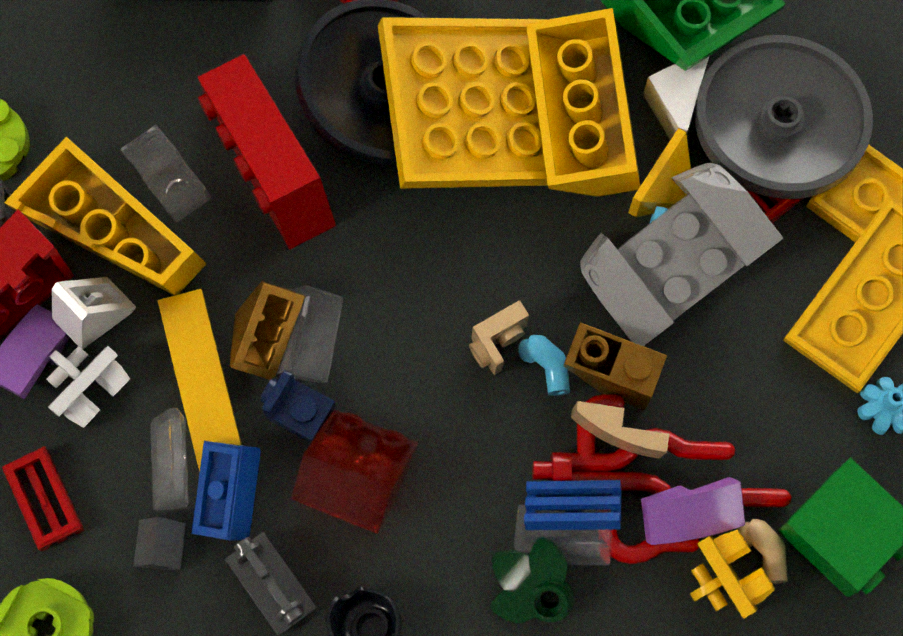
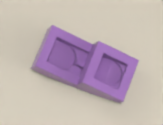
[0,304,70,400]
[641,477,745,545]

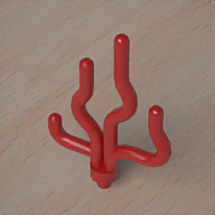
[532,394,792,564]

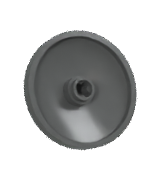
[694,35,873,199]

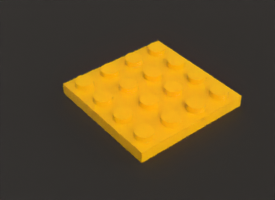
[378,17,548,189]

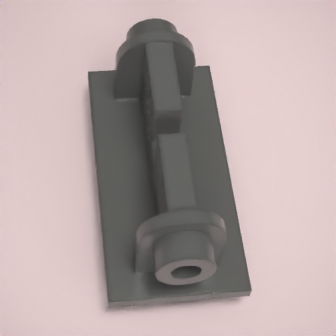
[225,532,317,636]

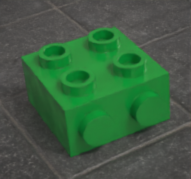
[778,457,903,598]

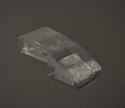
[120,125,212,223]

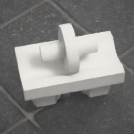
[46,346,130,428]

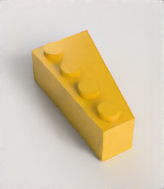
[4,137,207,296]

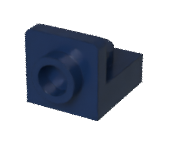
[260,370,336,444]

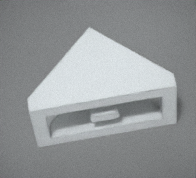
[643,57,709,140]
[52,277,136,349]

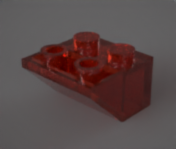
[291,409,419,534]

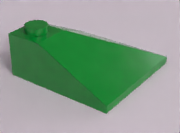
[600,0,786,71]

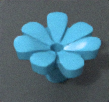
[857,377,903,435]

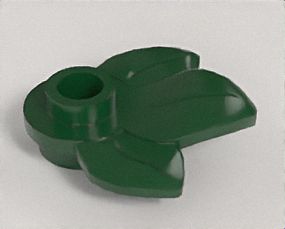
[490,537,574,623]

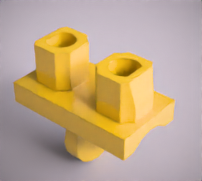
[690,529,775,619]

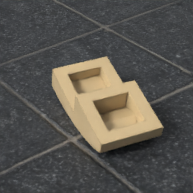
[571,401,669,459]

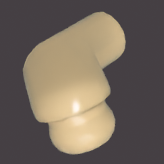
[737,519,788,584]

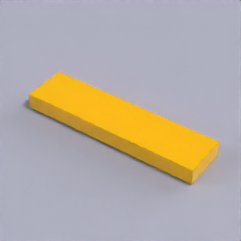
[157,289,242,471]

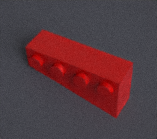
[197,54,336,250]
[0,209,74,340]

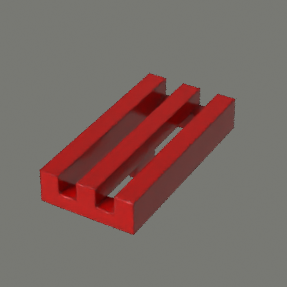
[2,446,85,552]

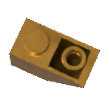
[564,322,667,410]

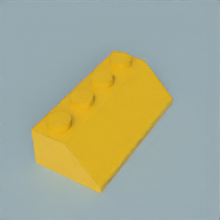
[526,8,641,197]

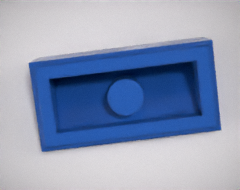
[191,441,261,541]

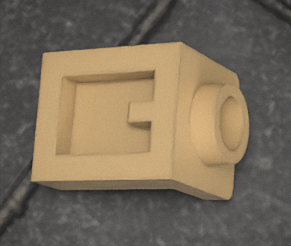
[469,300,529,375]

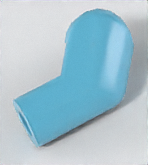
[518,335,570,396]

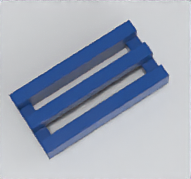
[524,480,622,530]

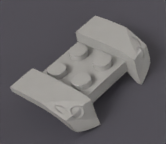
[580,163,783,346]

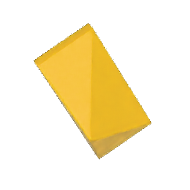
[628,128,691,217]

